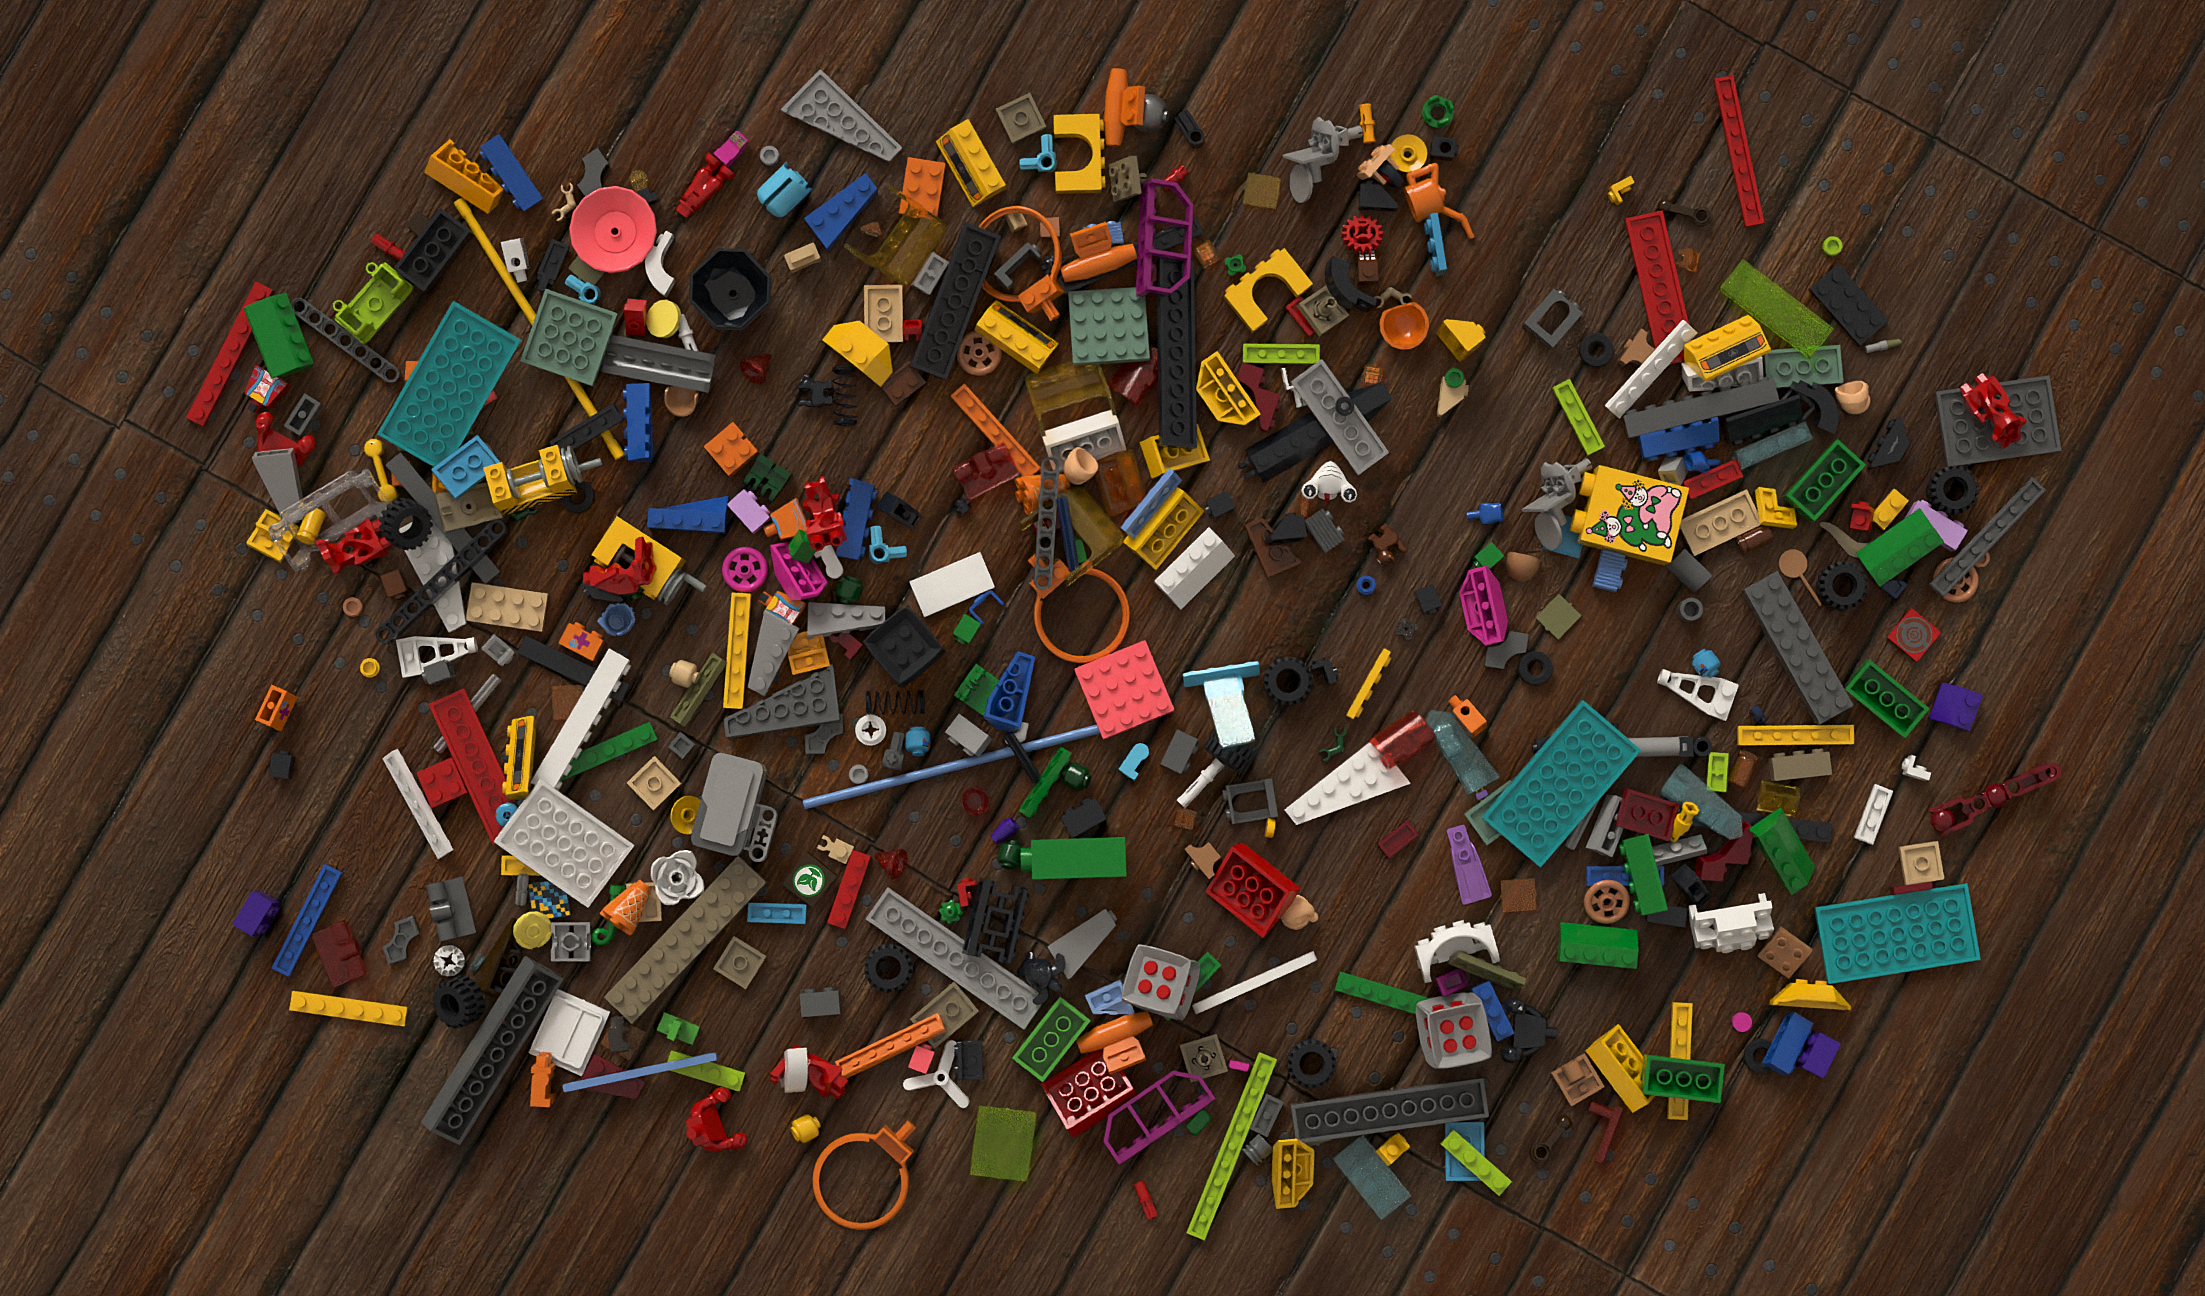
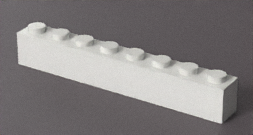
[530,649,631,791]

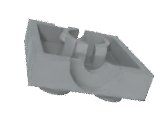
[551,922,591,961]

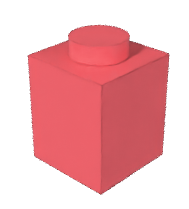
[908,1043,935,1074]

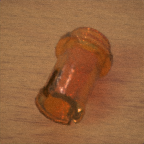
[1298,493,1313,517]

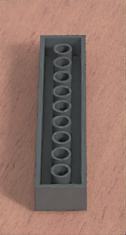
[421,956,564,1145]
[1290,1077,1489,1143]

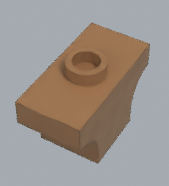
[1617,329,1655,367]
[1184,842,1220,879]

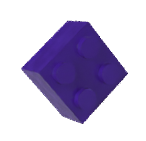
[232,891,281,936]
[1796,1031,1841,1078]

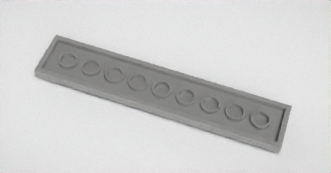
[866,887,1042,1029]

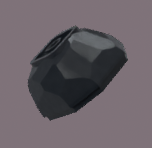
[689,248,772,331]

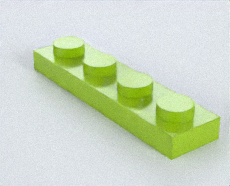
[1243,344,1320,364]
[1552,379,1605,456]
[668,1050,745,1092]
[1440,1129,1512,1196]

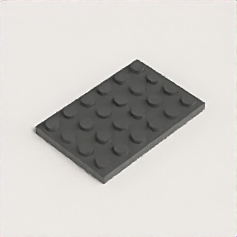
[1935,375,2062,467]

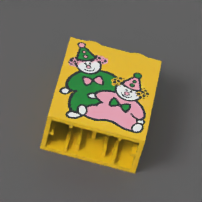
[1569,465,1689,566]

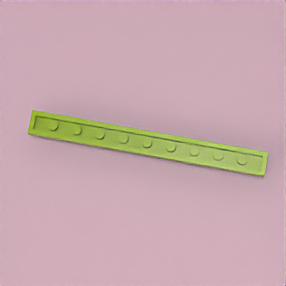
[1186,1052,1277,1240]

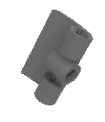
[426,877,476,942]

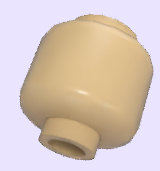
[669,660,700,688]

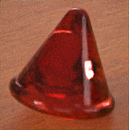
[740,353,771,385]
[875,849,908,879]

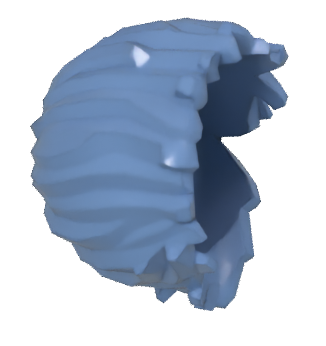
[598,603,636,636]

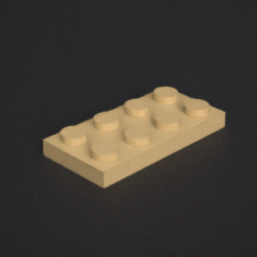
[1679,489,1760,556]
[466,583,549,632]

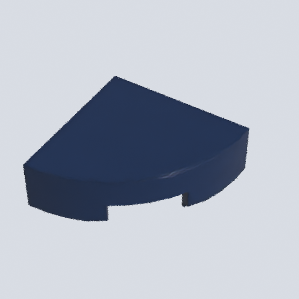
[1880,580,1908,600]
[1749,705,1767,725]

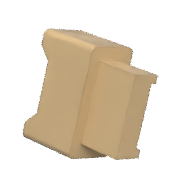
[784,243,821,273]

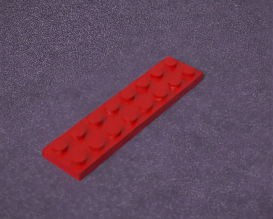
[1624,210,1693,365]
[428,688,518,845]

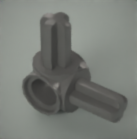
[882,732,905,771]

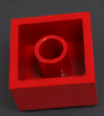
[417,757,469,809]

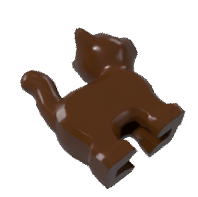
[1367,523,1407,564]

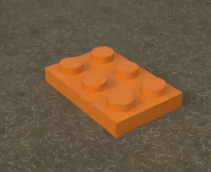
[899,157,946,220]

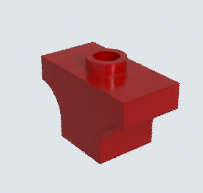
[624,299,648,336]

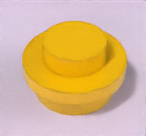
[360,658,380,678]

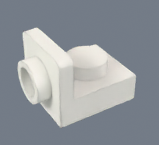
[1902,755,1931,781]

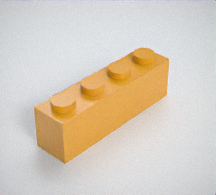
[424,139,504,214]

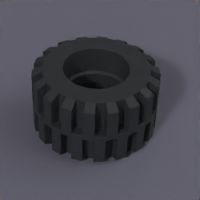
[1926,465,1979,515]
[379,498,433,551]
[1816,561,1868,611]
[1263,657,1312,706]
[1204,727,1257,773]
[864,944,914,993]
[433,975,485,1029]
[1286,1039,1336,1089]

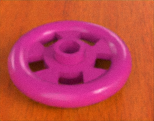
[722,547,768,593]

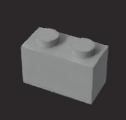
[945,714,993,757]

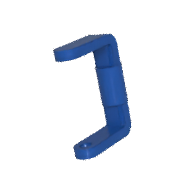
[969,590,1005,625]

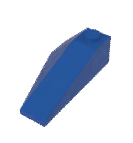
[984,651,1035,733]

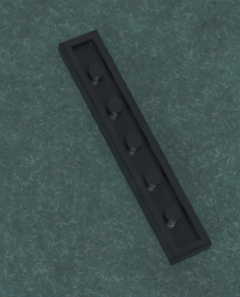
[517,635,630,702]

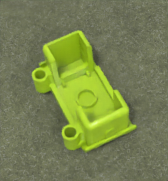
[333,262,414,344]

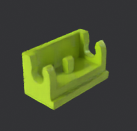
[1707,752,1730,793]

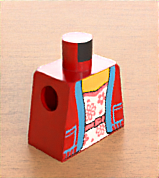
[244,365,291,414]

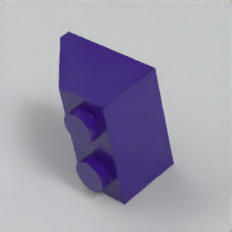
[1929,682,1983,732]

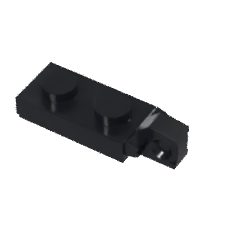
[537,239,570,293]

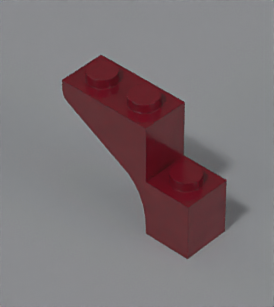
[1237,362,1282,433]
[1695,821,1754,881]

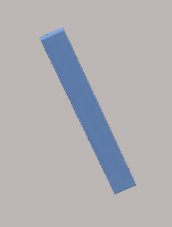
[563,1052,719,1092]

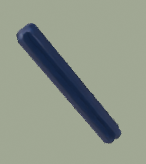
[1056,496,1080,572]

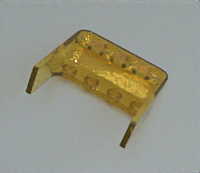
[844,183,947,285]
[1025,360,1116,437]
[1019,486,1124,586]

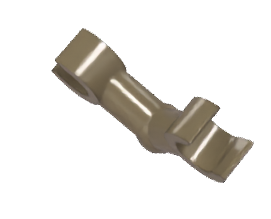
[1374,287,1412,309]

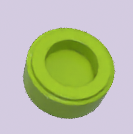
[1822,236,1843,256]

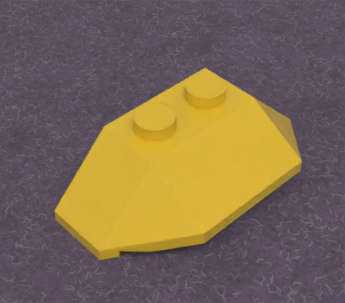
[822,321,893,387]
[1196,351,1261,425]
[1770,979,1851,1010]
[1272,1139,1314,1209]

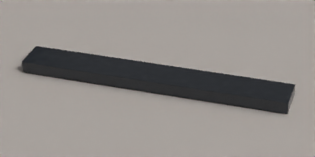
[1057,216,1203,296]

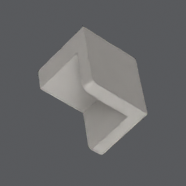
[1658,457,1688,486]

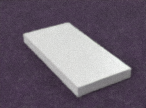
[910,552,995,617]

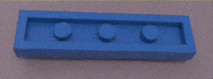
[1586,866,1664,886]

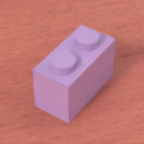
[727,489,771,534]

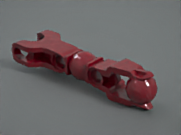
[1927,763,2061,837]

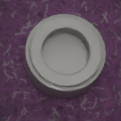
[760,146,779,166]
[849,765,869,784]

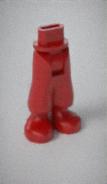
[675,152,736,219]

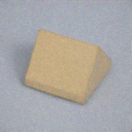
[1004,213,1027,233]

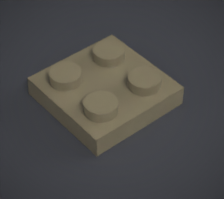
[996,93,1047,144]
[713,936,767,989]

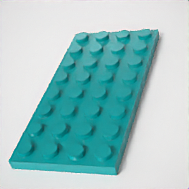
[377,301,521,467]
[1482,700,1641,868]
[1814,883,1981,984]

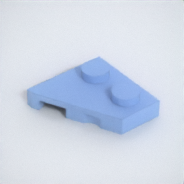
[1085,980,1135,1015]

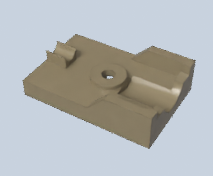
[434,482,503,533]

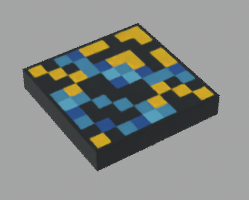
[528,880,572,919]

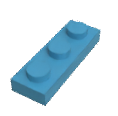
[747,903,807,924]

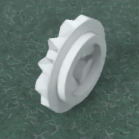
[855,715,886,746]
[433,945,465,976]

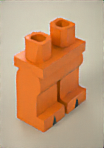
[530,1052,556,1107]

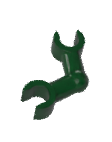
[508,508,539,521]
[1318,727,1347,761]

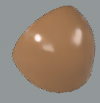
[664,386,699,417]
[1506,552,1540,581]

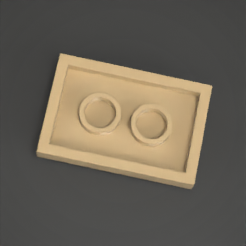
[864,285,903,343]

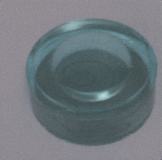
[469,953,486,972]

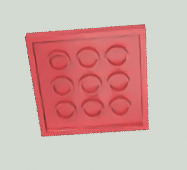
[1074,640,1175,740]

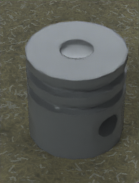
[1676,598,1703,622]
[1242,1133,1273,1166]

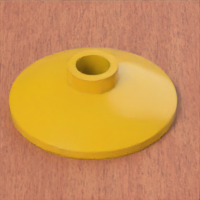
[1389,134,1427,173]
[671,796,701,834]

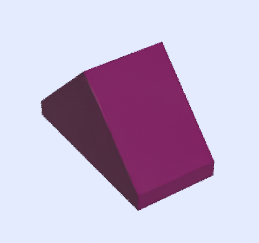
[1434,968,1468,996]

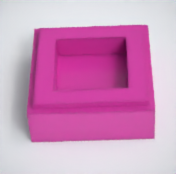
[1228,1059,1249,1072]

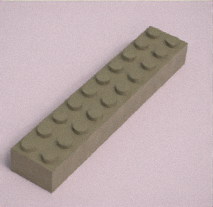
[604,856,768,1024]

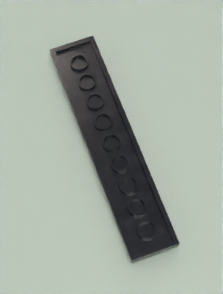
[1156,257,1197,449]

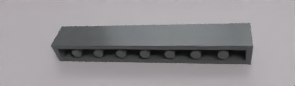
[1622,377,1779,439]

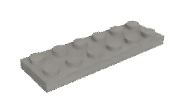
[1291,359,1389,475]

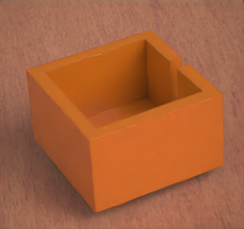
[704,422,760,478]

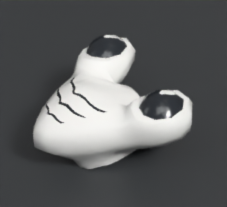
[1301,461,1357,503]

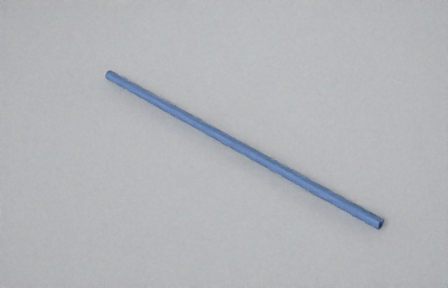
[803,725,1100,809]

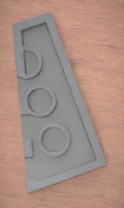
[807,602,885,639]
[748,611,800,696]

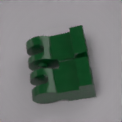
[743,453,793,503]

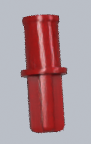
[371,234,406,261]
[1133,1180,1157,1219]

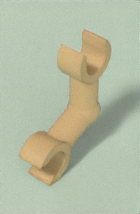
[552,183,576,222]

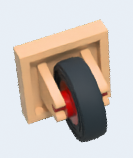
[1357,144,1404,189]

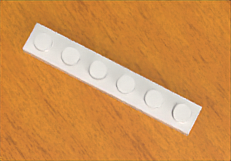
[1605,320,1697,419]
[382,749,453,859]

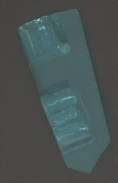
[1426,710,1500,795]
[1660,764,1743,840]

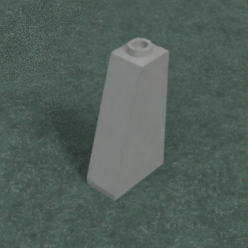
[252,448,306,523]
[1047,909,1117,979]

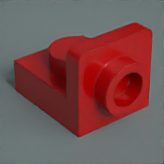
[1850,501,1875,532]
[957,878,977,907]

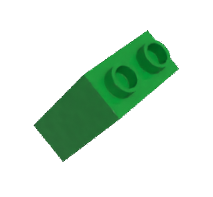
[1021,837,1126,879]

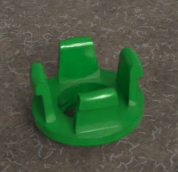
[1422,95,1454,128]

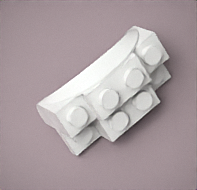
[1689,893,1774,953]
[1414,920,1500,983]

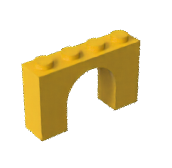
[1054,114,1105,194]
[1224,248,1313,333]

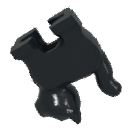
[798,376,833,407]

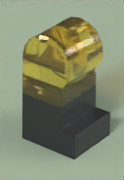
[630,170,660,206]

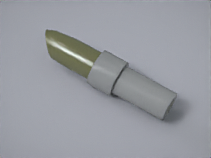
[1865,339,1902,353]

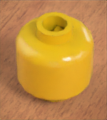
[790,1114,821,1143]

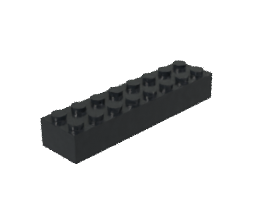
[909,222,1001,381]

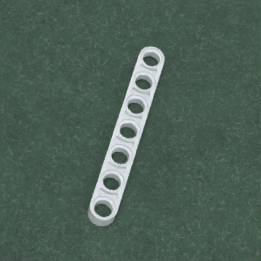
[1192,951,1317,1014]

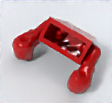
[255,412,316,467]
[686,1086,747,1153]

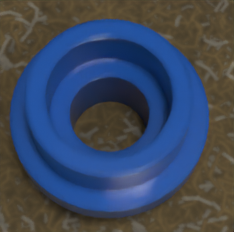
[1357,576,1376,595]

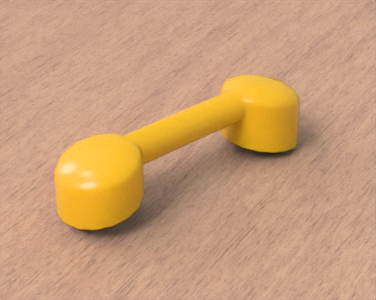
[364,439,399,504]

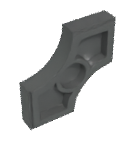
[577,148,609,196]
[1484,631,1529,669]
[805,714,844,755]
[383,916,420,965]

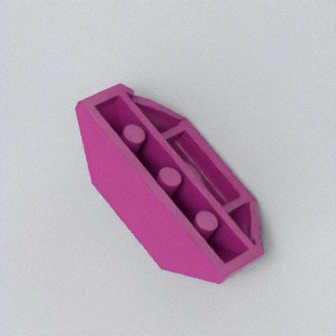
[770,542,828,600]
[1459,566,1508,645]

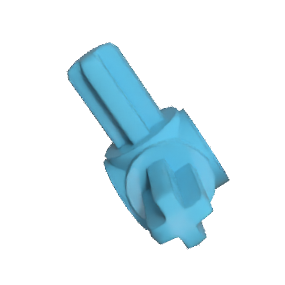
[1019,134,1058,173]
[565,275,601,305]
[869,526,907,564]

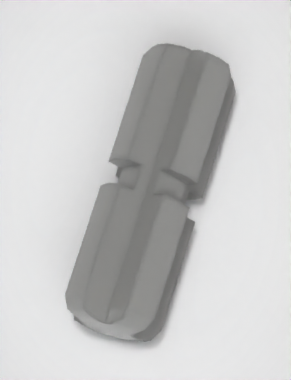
[515,873,529,906]

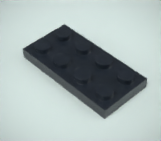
[1808,264,1888,347]

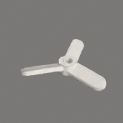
[903,1040,970,1108]

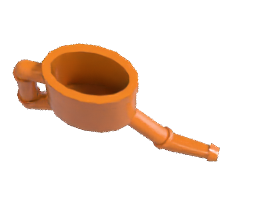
[1404,163,1474,239]

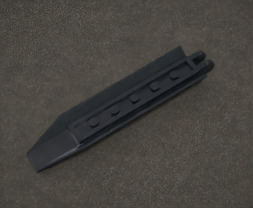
[1238,382,1392,483]

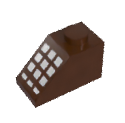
[1356,248,1378,285]

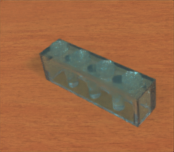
[1731,421,1813,470]

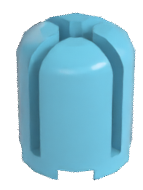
[757,162,812,217]

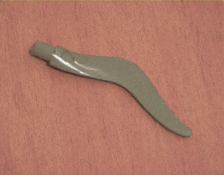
[1820,522,1869,558]

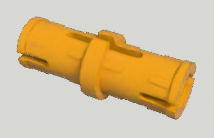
[1359,103,1376,144]

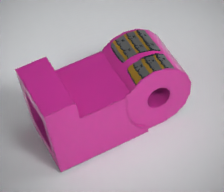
[713,131,750,168]

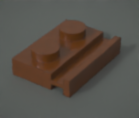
[882,361,926,406]

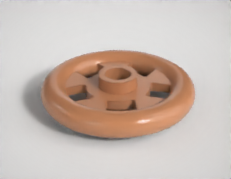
[956,331,1002,376]
[1933,557,1979,603]
[1584,880,1630,924]

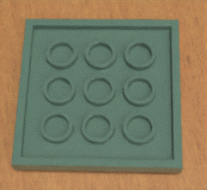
[1068,287,1150,366]
[520,289,619,387]

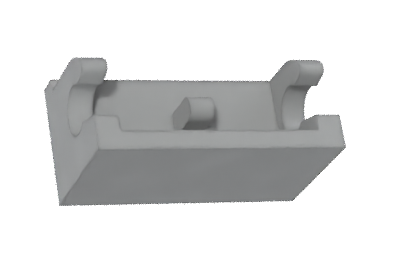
[911,252,949,295]

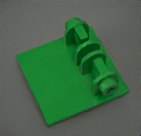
[954,664,999,716]

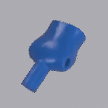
[1684,451,1720,473]
[1467,502,1503,525]

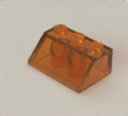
[1094,449,1147,518]

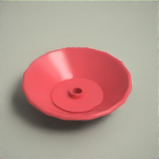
[569,186,657,273]

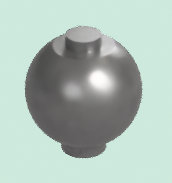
[1135,94,1170,133]

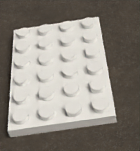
[494,778,634,908]

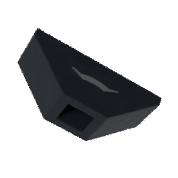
[1866,416,1909,469]

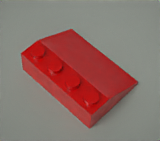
[1205,843,1301,938]
[1041,1049,1137,1138]

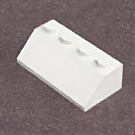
[1041,409,1127,473]
[1154,527,1235,610]

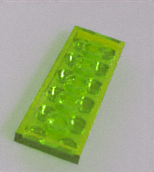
[1719,259,1834,359]

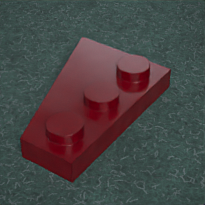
[581,1054,646,1099]

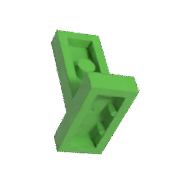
[657,1012,700,1045]

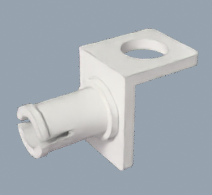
[1281,368,1306,408]

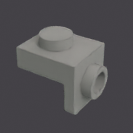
[482,634,514,666]

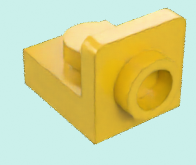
[1608,176,1635,205]
[1375,1133,1410,1166]

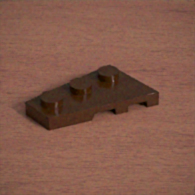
[1244,518,1302,578]

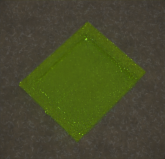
[970,1105,1036,1182]

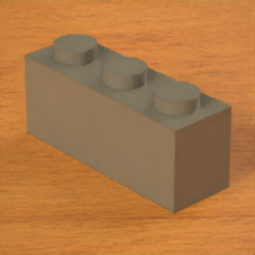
[1768,748,1832,781]

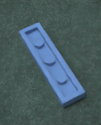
[1120,468,1182,539]

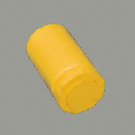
[296,507,326,545]

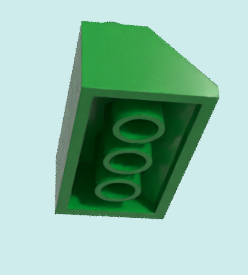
[244,293,314,379]
[1856,508,1944,586]
[1845,659,1930,738]
[1749,807,1815,895]
[1619,834,1668,915]
[1557,922,1638,969]
[1642,1054,1725,1103]

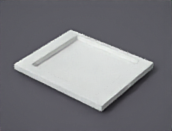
[529,989,610,1076]

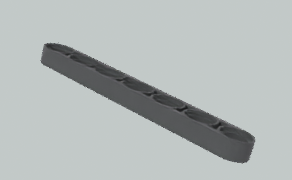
[291,298,401,384]
[1034,457,1059,590]

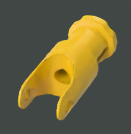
[1670,802,1699,842]

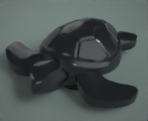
[1017,951,1065,1005]

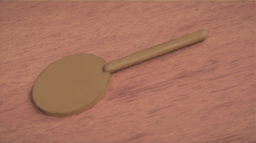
[1779,549,1822,606]

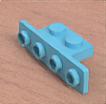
[1183,661,1260,700]

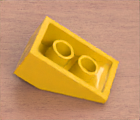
[1140,424,1210,479]

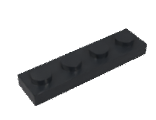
[549,404,624,451]

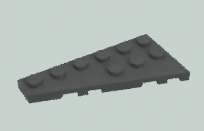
[724,664,841,739]

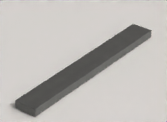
[386,453,500,584]
[1928,477,2046,598]

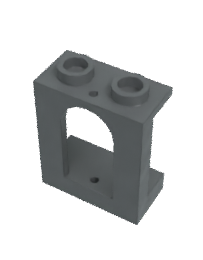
[994,242,1041,293]
[1522,289,1583,350]
[1222,778,1278,824]

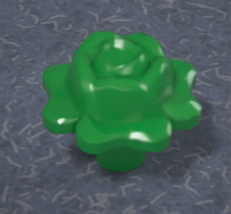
[939,900,963,924]

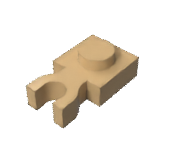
[817,835,854,864]

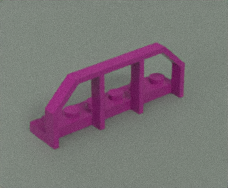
[1136,178,1193,297]
[1104,1071,1216,1165]

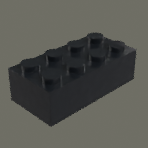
[393,208,474,295]
[1061,797,1107,839]

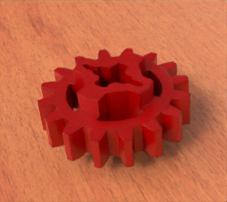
[1341,214,1383,255]

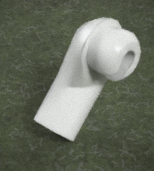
[1005,722,1029,744]

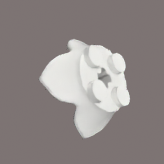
[651,850,704,905]

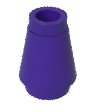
[990,817,1019,844]

